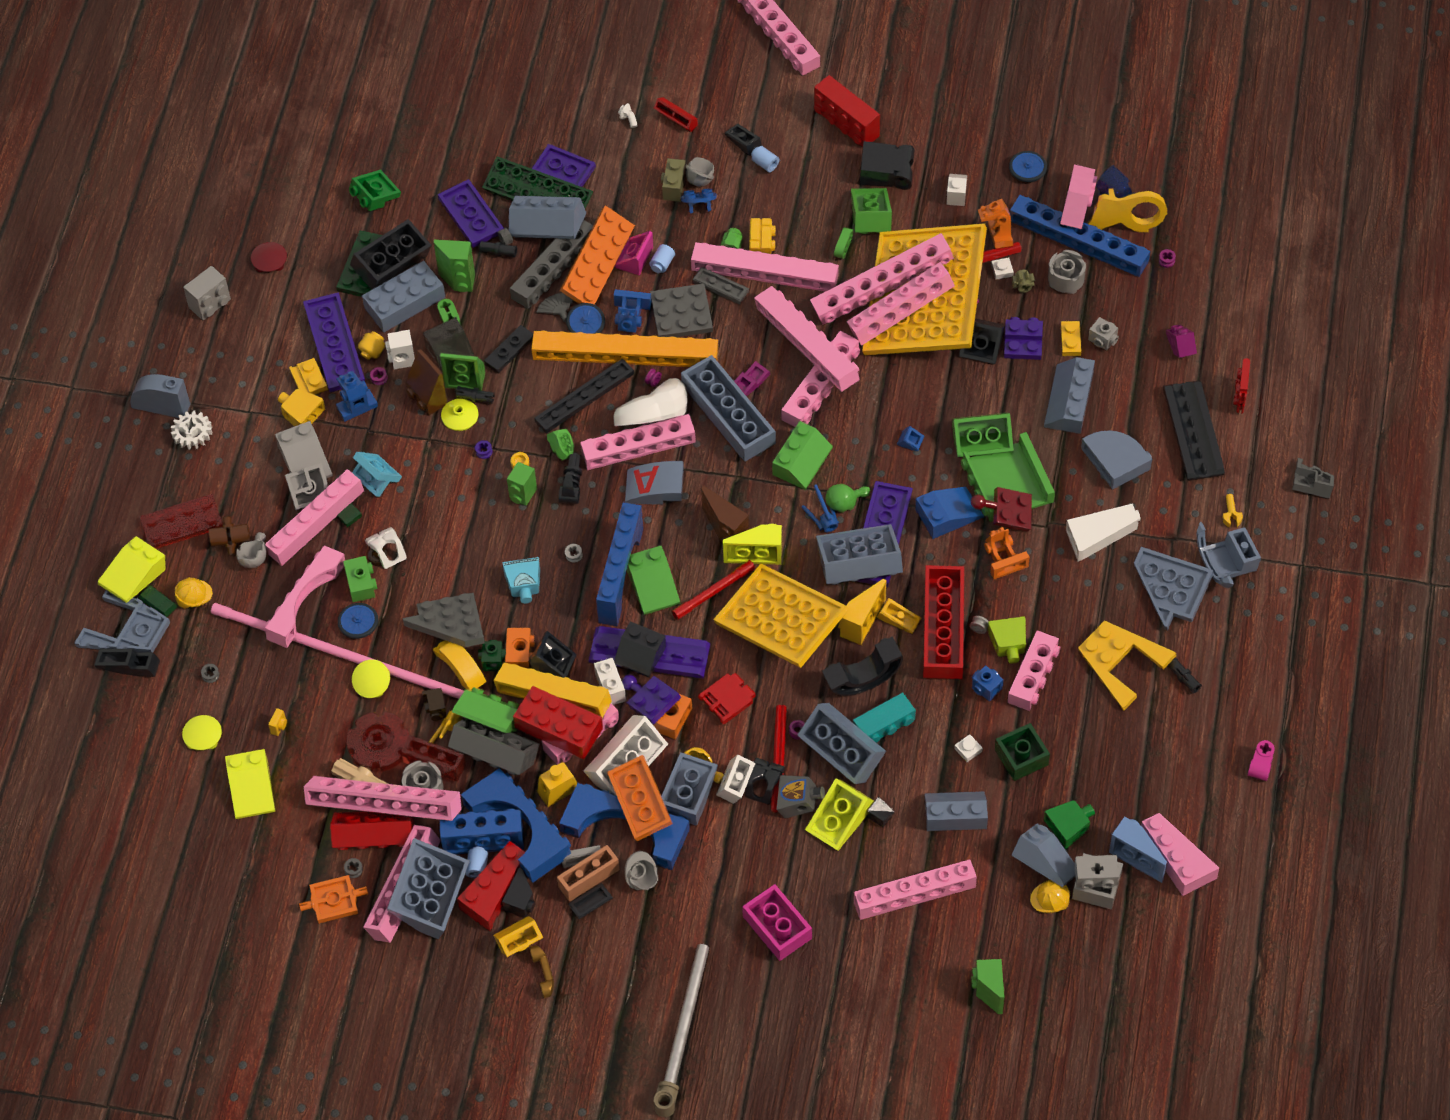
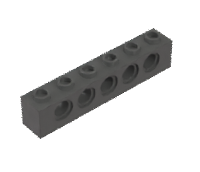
[510,220,593,309]

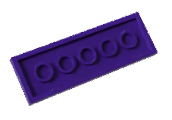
[303,292,365,392]
[857,481,913,587]

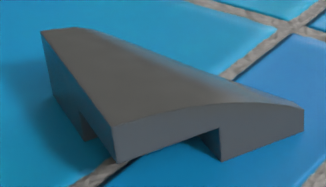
[1292,458,1334,498]

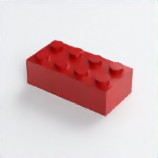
[814,75,880,147]
[513,686,603,759]

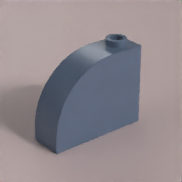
[130,374,190,418]
[1081,431,1152,490]

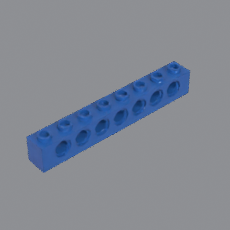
[1010,195,1150,277]

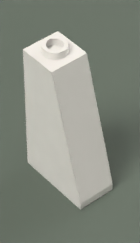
[1066,504,1140,561]

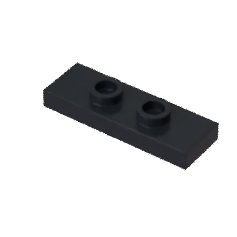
[484,325,533,374]

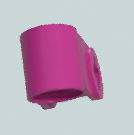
[1247,740,1274,781]

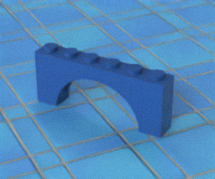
[596,502,643,626]
[461,768,571,883]
[559,783,690,870]

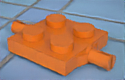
[299,875,368,924]

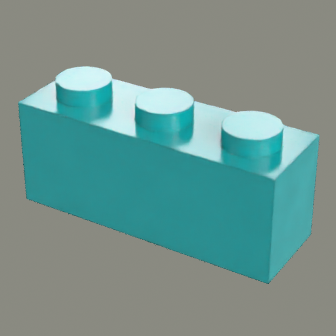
[853,692,916,743]

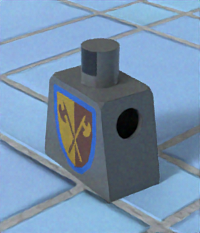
[777,775,825,818]

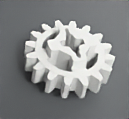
[171,411,212,449]

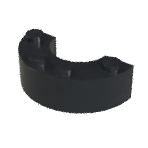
[822,636,903,696]

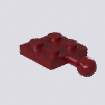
[971,487,1032,532]

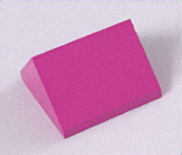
[614,231,653,276]

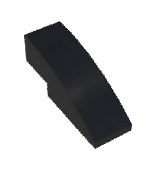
[94,649,160,677]

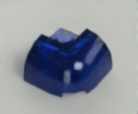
[1096,165,1135,211]

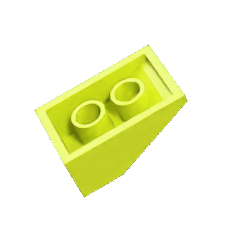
[723,524,782,565]
[98,537,165,603]
[225,749,275,819]
[805,779,874,851]

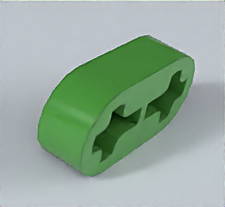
[834,227,853,259]
[437,299,461,331]

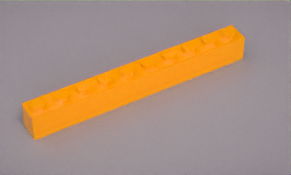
[532,331,718,367]

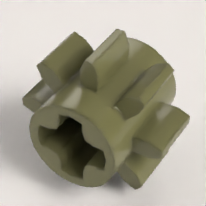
[1012,270,1035,293]

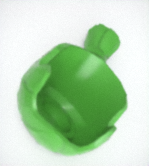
[825,484,870,513]

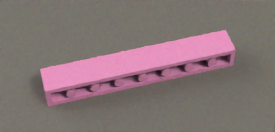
[691,242,839,292]
[754,286,860,392]

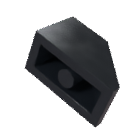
[502,868,535,918]

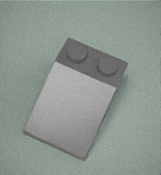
[275,421,333,478]

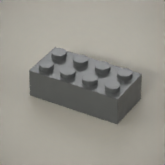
[448,718,540,775]

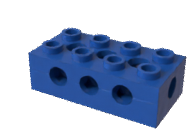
[440,809,524,855]

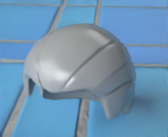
[236,532,266,568]

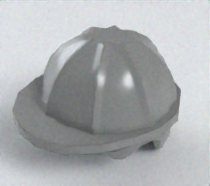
[685,157,714,187]
[625,851,658,890]

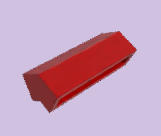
[654,97,698,132]

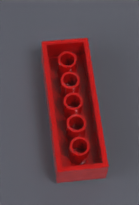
[923,565,964,679]

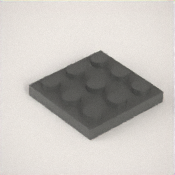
[650,284,713,337]

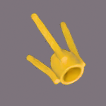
[424,711,463,752]

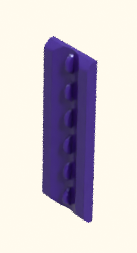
[589,626,710,679]

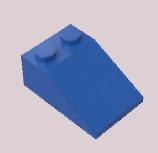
[915,487,984,539]

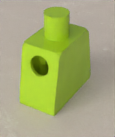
[988,616,1026,663]

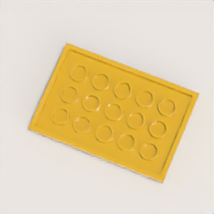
[713,564,848,668]

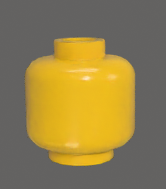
[358,331,386,360]

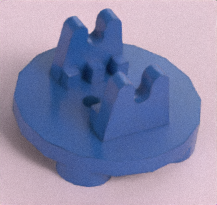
[681,189,717,213]

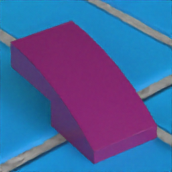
[734,361,770,396]

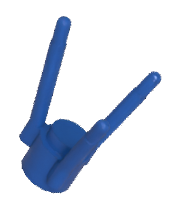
[802,484,839,532]

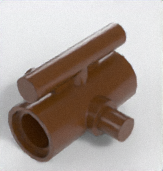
[209,516,250,555]

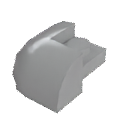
[285,463,328,510]

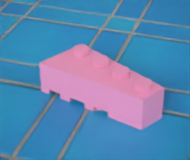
[1060,165,1097,229]
[1141,813,1219,896]

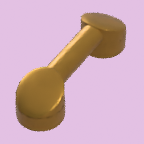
[529,945,554,999]

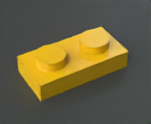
[1061,321,1081,356]

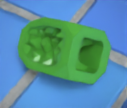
[721,228,743,249]
[547,429,574,460]

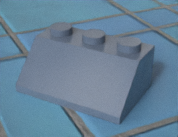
[924,791,988,831]

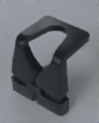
[745,758,785,804]

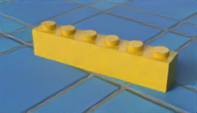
[494,663,612,718]

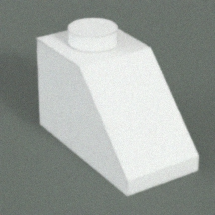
[947,174,967,206]

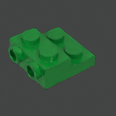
[349,170,401,211]

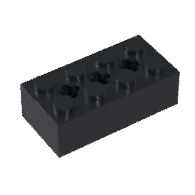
[350,219,432,290]

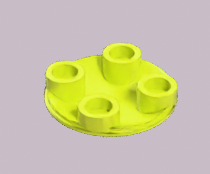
[352,659,390,698]
[182,715,222,750]

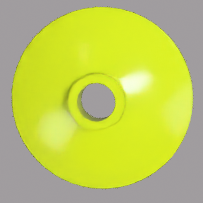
[441,399,478,431]

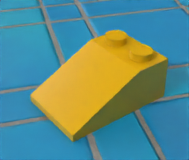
[838,579,886,645]

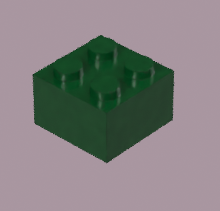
[995,723,1050,781]

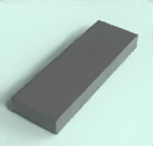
[692,267,749,305]

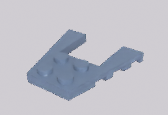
[75,590,170,653]

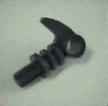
[559,453,582,504]

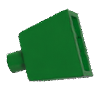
[1044,801,1095,849]

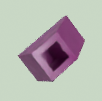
[1165,325,1197,358]

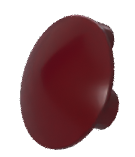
[251,242,287,272]

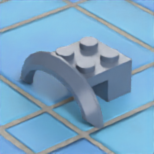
[1196,522,1261,588]

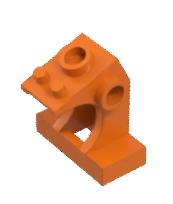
[978,199,1013,248]
[984,527,1030,580]

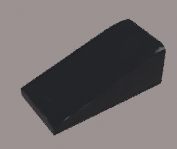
[725,124,762,156]

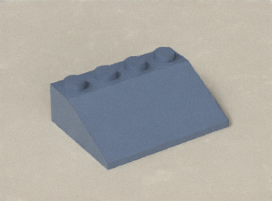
[816,524,903,584]
[387,838,470,939]

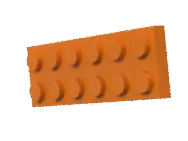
[560,205,635,305]

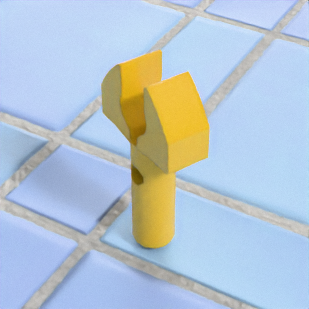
[1222,494,1243,528]

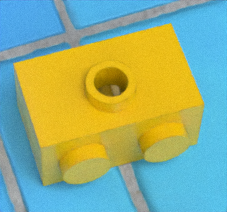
[493,916,543,957]

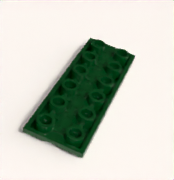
[482,156,593,209]

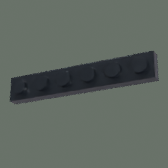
[534,358,634,434]

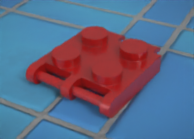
[1233,358,1250,414]
[698,673,756,724]

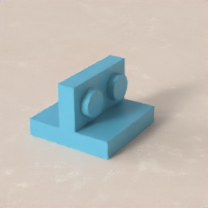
[352,452,402,497]

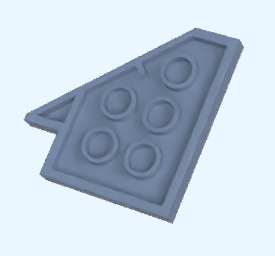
[1134,547,1214,630]

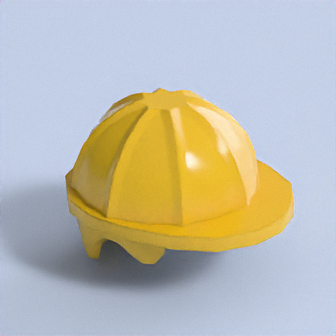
[175,577,213,609]
[1030,880,1070,913]

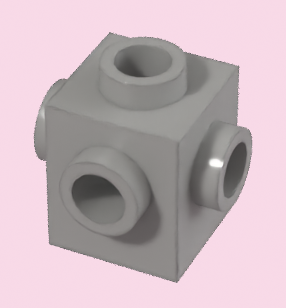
[1088,317,1119,350]

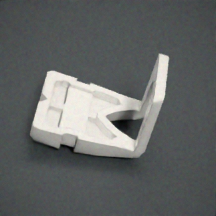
[365,527,407,569]

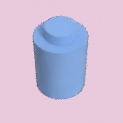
[751,146,779,172]
[649,244,675,273]
[465,846,488,879]

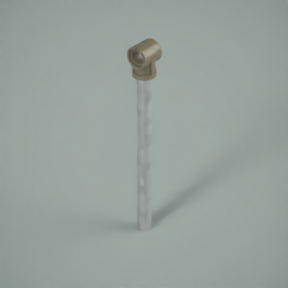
[654,944,709,1117]

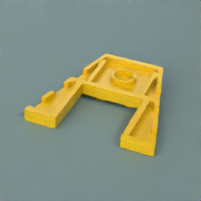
[1078,620,1176,711]

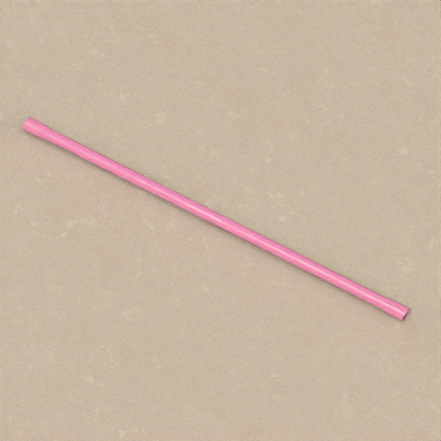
[211,603,464,699]

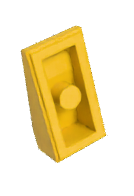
[877,598,921,634]

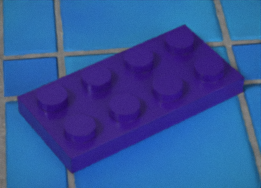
[437,179,504,248]

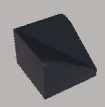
[867,797,895,827]

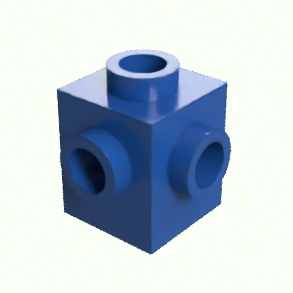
[972,665,1003,701]

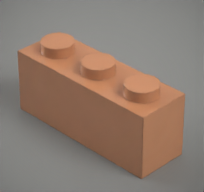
[557,845,620,902]

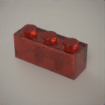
[401,735,466,782]

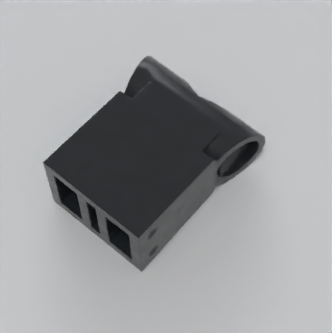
[859,141,915,190]

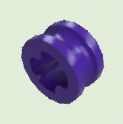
[475,440,493,459]

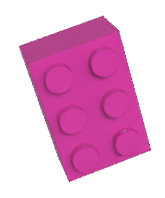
[742,884,812,961]

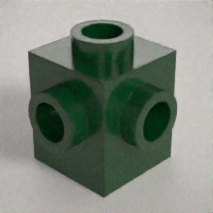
[478,640,506,671]

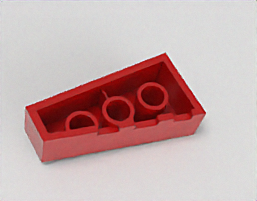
[457,841,525,931]

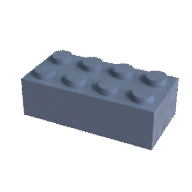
[362,261,445,332]
[798,703,886,784]

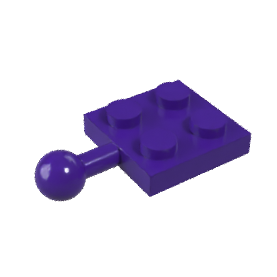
[622,675,681,725]

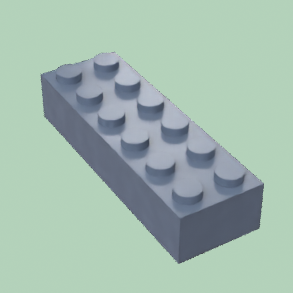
[681,355,776,462]

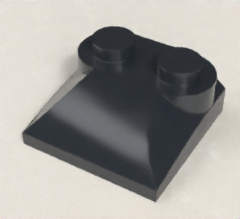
[529,631,577,678]

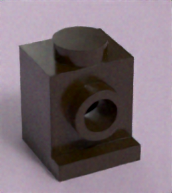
[422,688,447,721]

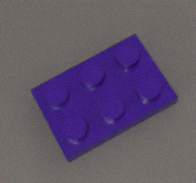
[532,144,596,187]

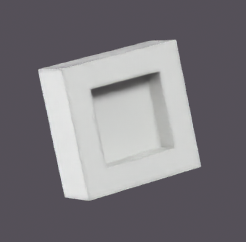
[991,258,1014,280]
[954,735,983,762]

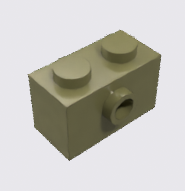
[661,158,686,202]

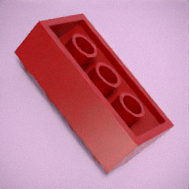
[330,811,414,850]

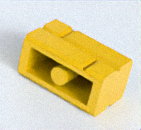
[749,218,776,254]

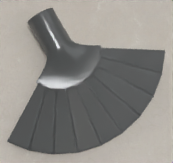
[537,293,574,322]

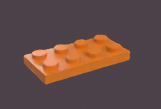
[607,755,673,841]

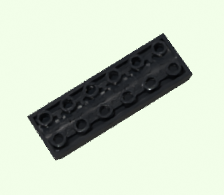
[1163,380,1225,480]

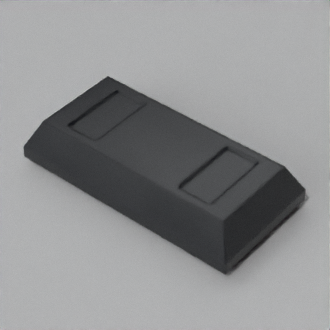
[568,883,613,920]

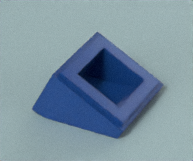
[897,426,924,451]

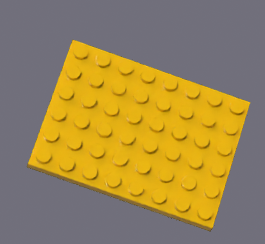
[862,224,987,355]

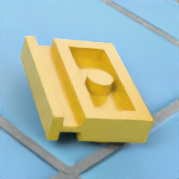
[289,358,328,395]

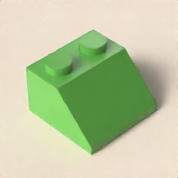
[971,959,1004,1014]

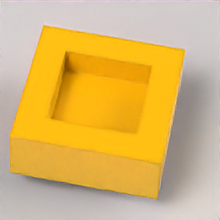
[268,709,287,736]

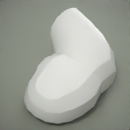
[614,378,687,426]

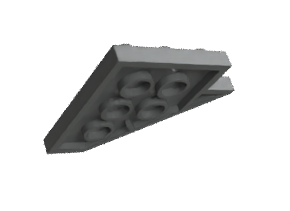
[403,593,485,647]

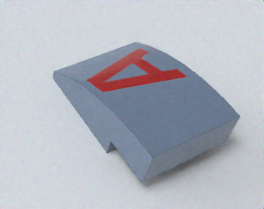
[625,461,684,505]

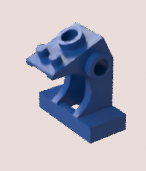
[614,289,652,333]
[336,371,378,422]

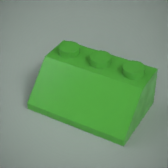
[434,239,475,292]
[952,412,1014,457]
[772,421,833,490]
[452,687,519,733]

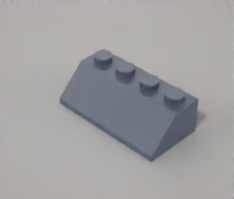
[509,196,586,239]
[1044,357,1095,434]

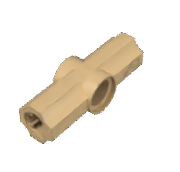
[331,758,387,784]

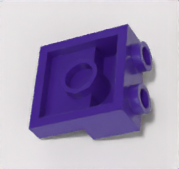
[1004,317,1043,360]

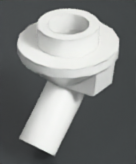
[618,103,638,128]

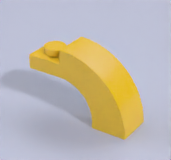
[433,640,487,689]

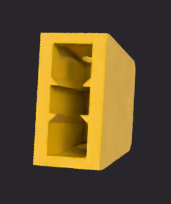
[278,389,325,426]
[537,762,577,807]

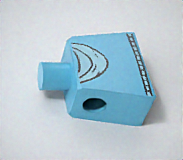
[502,557,540,604]

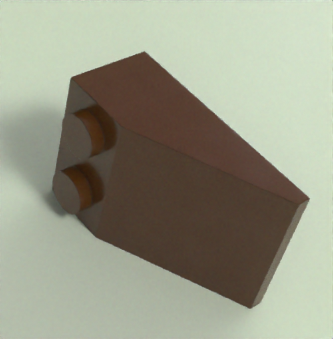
[406,349,447,416]
[701,485,749,544]

